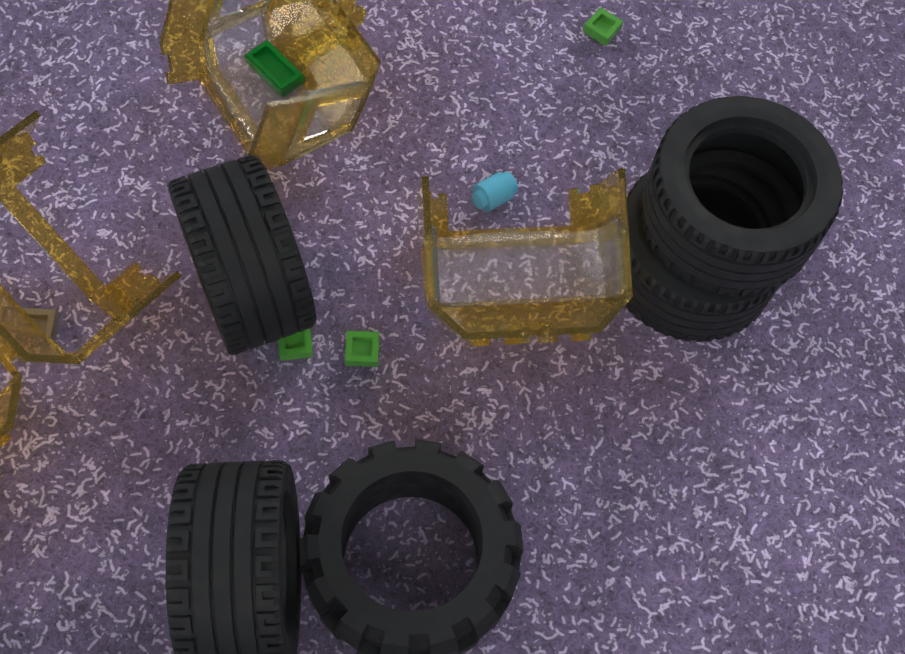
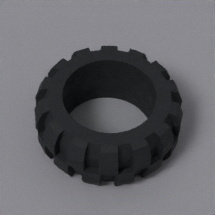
[299,439,524,654]

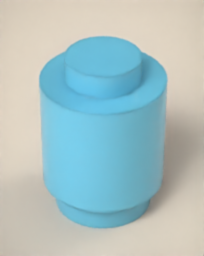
[471,171,518,212]

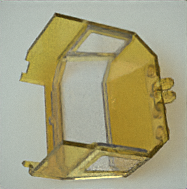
[159,0,381,169]
[417,168,633,347]

